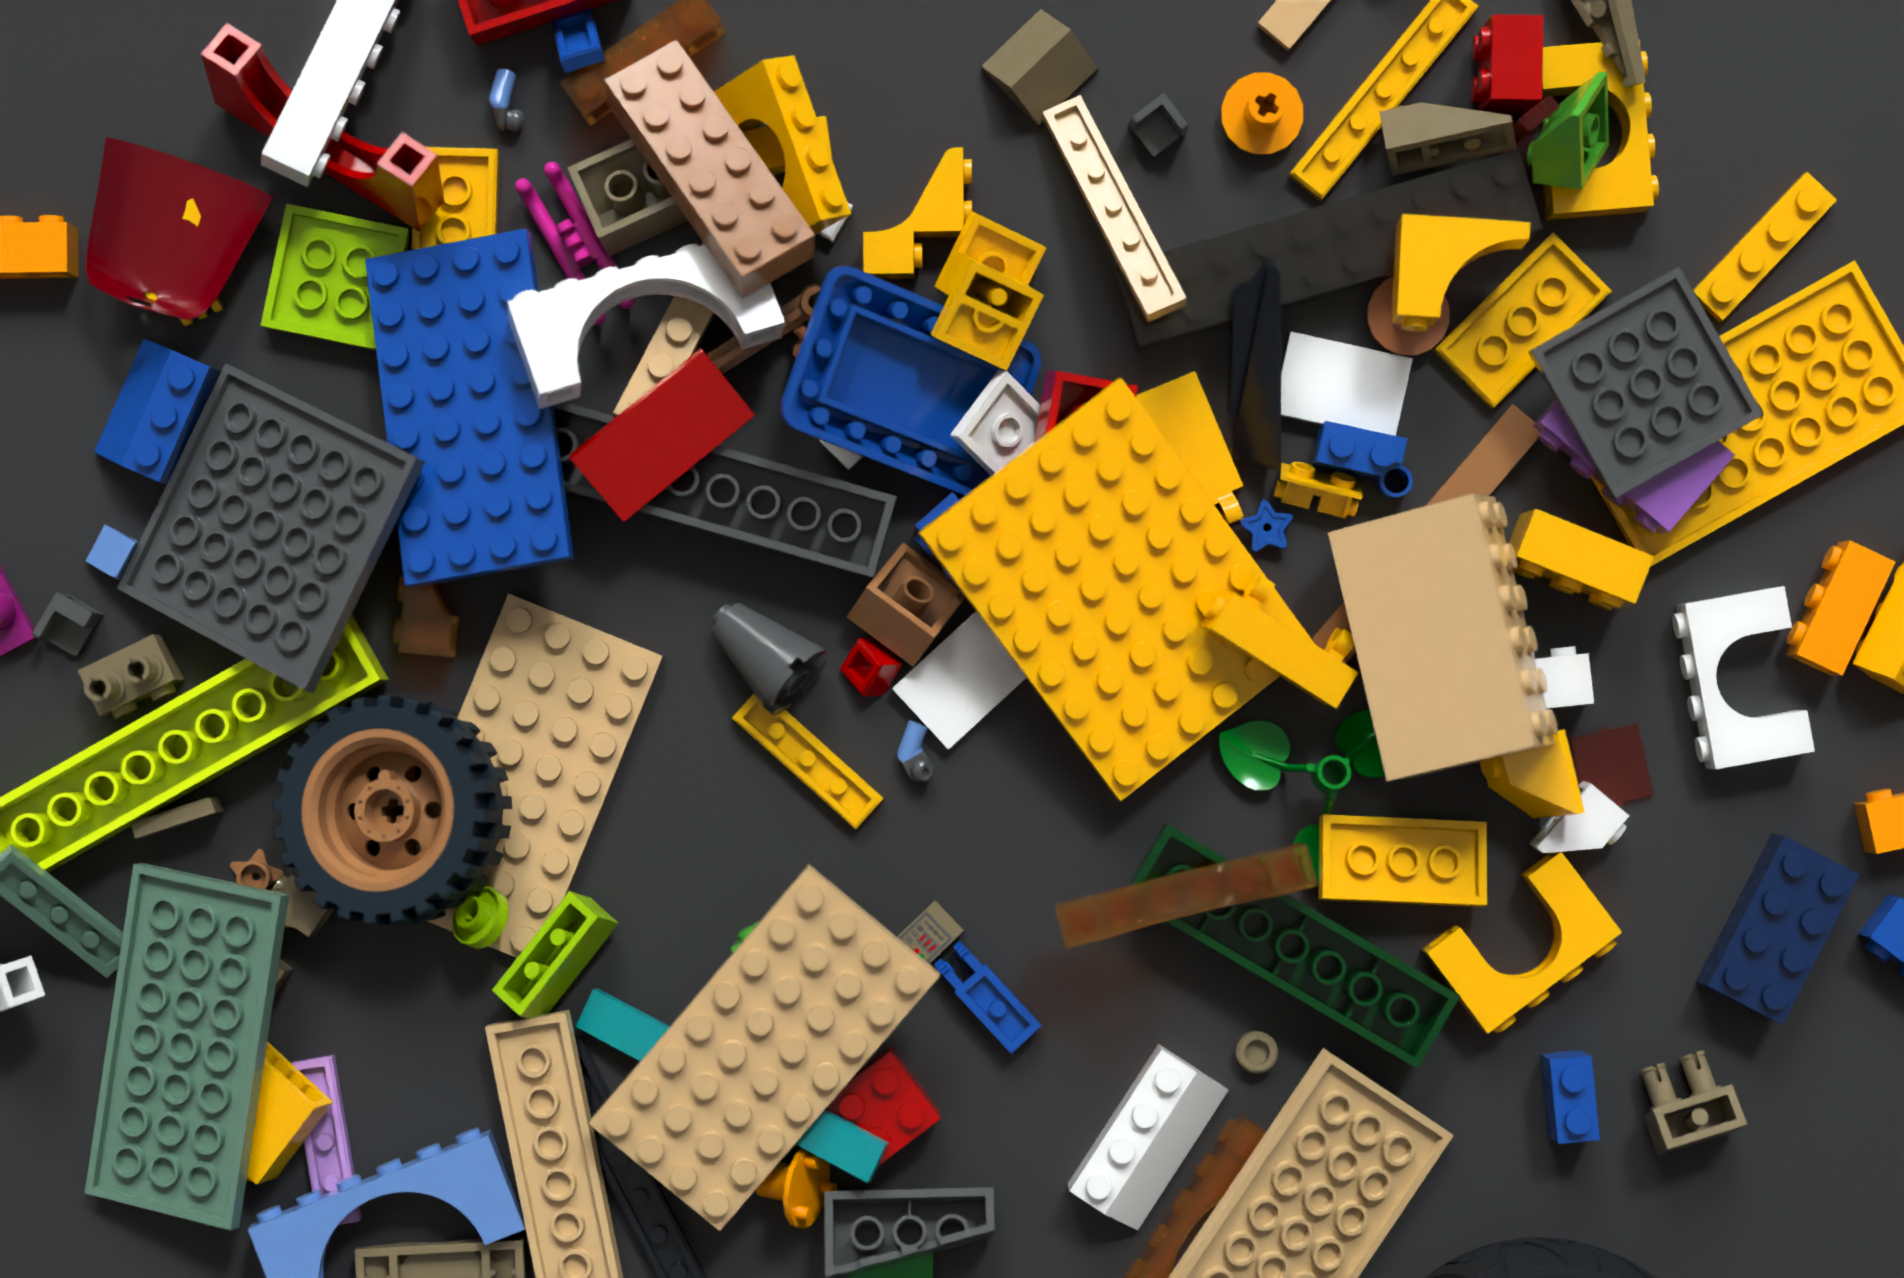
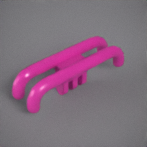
[515,162,635,326]

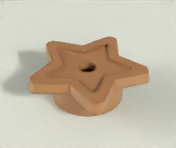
[230,849,284,890]

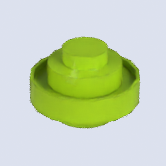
[452,886,509,949]

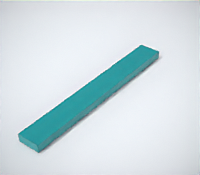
[575,988,889,1183]

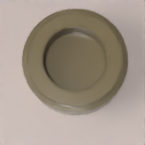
[1235,1030,1278,1073]

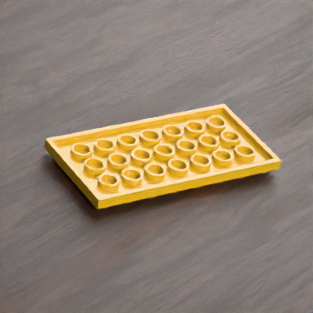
[1591,260,1904,567]

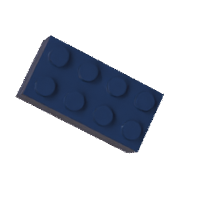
[1696,834,1860,1025]

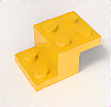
[931,211,1047,371]

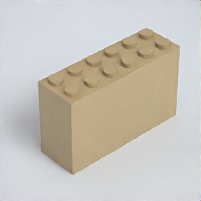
[1328,493,1558,781]

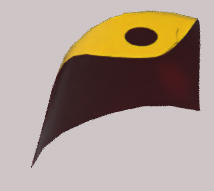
[86,137,274,320]

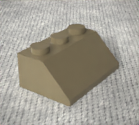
[567,139,688,257]

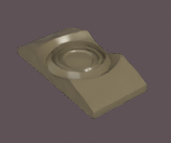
[355,1238,526,1278]

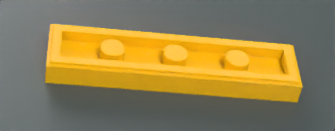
[732,694,883,829]

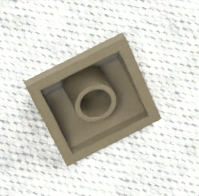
[981,9,1098,127]

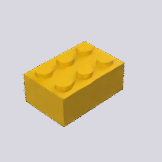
[1508,509,1654,610]

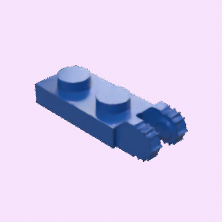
[934,941,1042,1054]

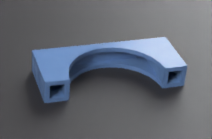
[248,1127,525,1278]

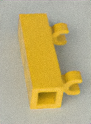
[1201,574,1359,709]

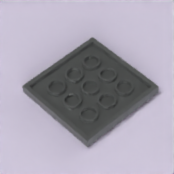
[1528,267,1764,499]

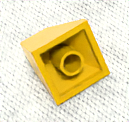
[1480,729,1585,818]

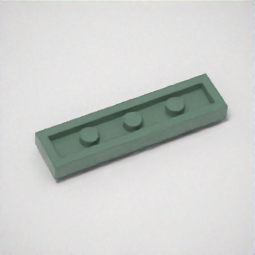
[0,844,123,978]

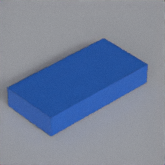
[552,9,605,73]

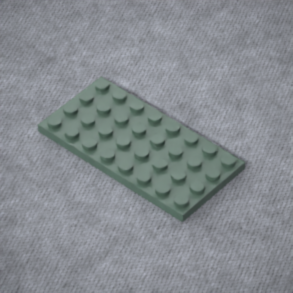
[85,863,289,1230]

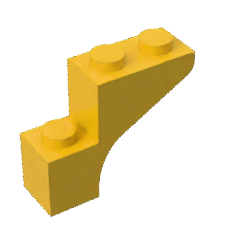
[863,147,972,279]

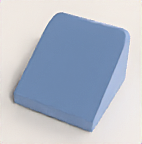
[86,524,139,580]

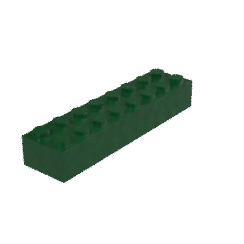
[1123,822,1460,1069]

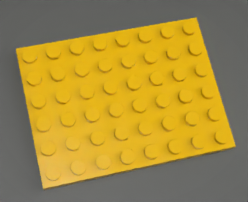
[918,378,1315,801]

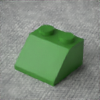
[1527,72,1609,189]

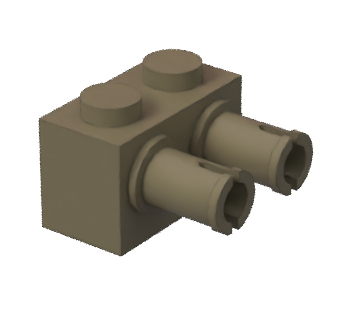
[78,634,185,720]
[1639,1050,1748,1156]

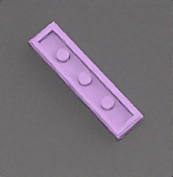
[292,1054,362,1225]

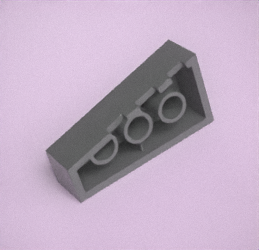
[824,1187,995,1278]

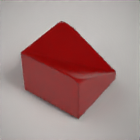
[840,637,903,697]

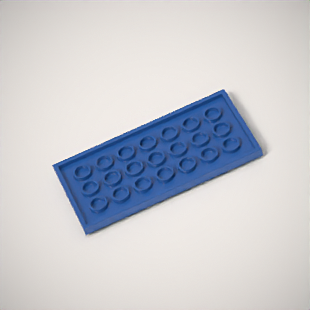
[365,228,574,588]

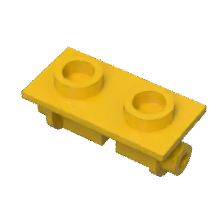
[1273,462,1363,519]

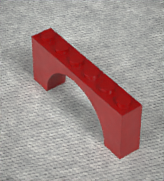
[201,23,444,232]

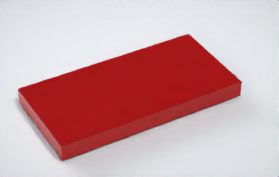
[569,348,755,522]

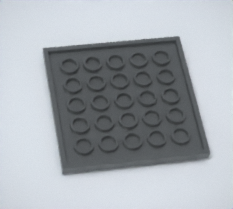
[117,363,425,693]

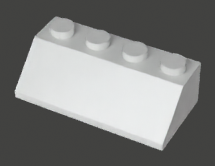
[1068,1044,1229,1230]

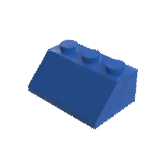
[94,338,221,484]

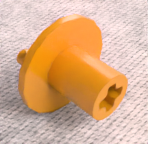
[1221,72,1303,155]
[755,1148,837,1229]

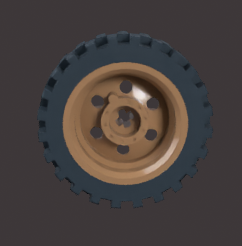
[272,696,512,925]

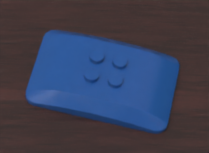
[780,266,1042,496]

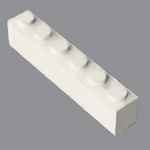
[261,0,401,187]

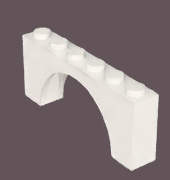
[507,244,785,409]

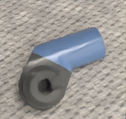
[489,69,524,133]
[897,720,934,783]

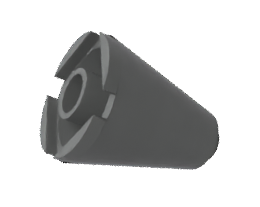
[712,603,827,715]

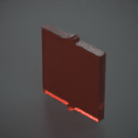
[1569,723,1654,806]

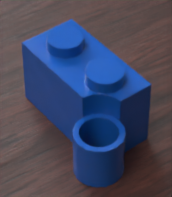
[1311,420,1413,499]

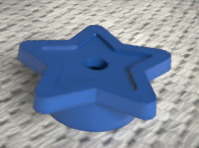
[1239,499,1293,553]

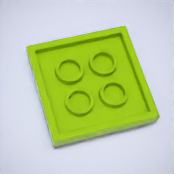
[261,204,411,351]

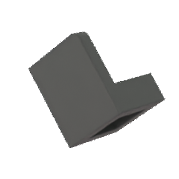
[1128,93,1189,160]
[32,592,104,656]

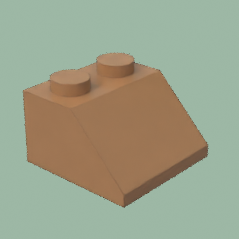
[847,543,966,667]

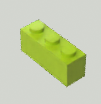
[492,891,619,1019]

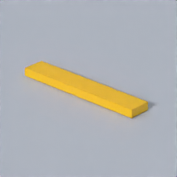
[1289,0,1479,201]

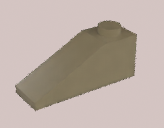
[1379,102,1517,176]

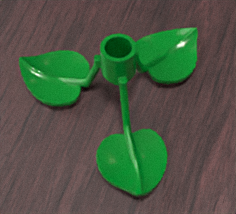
[1218,710,1385,887]

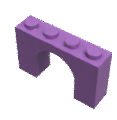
[1533,400,1735,534]

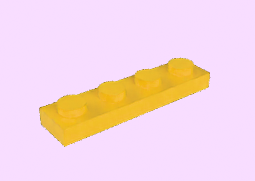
[1693,172,1837,322]

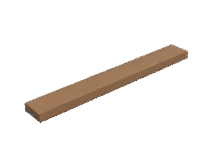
[1312,404,1540,664]

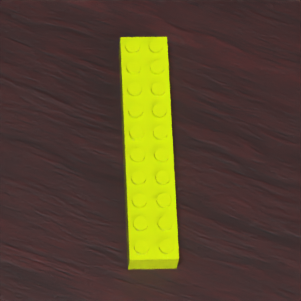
[0,614,389,873]

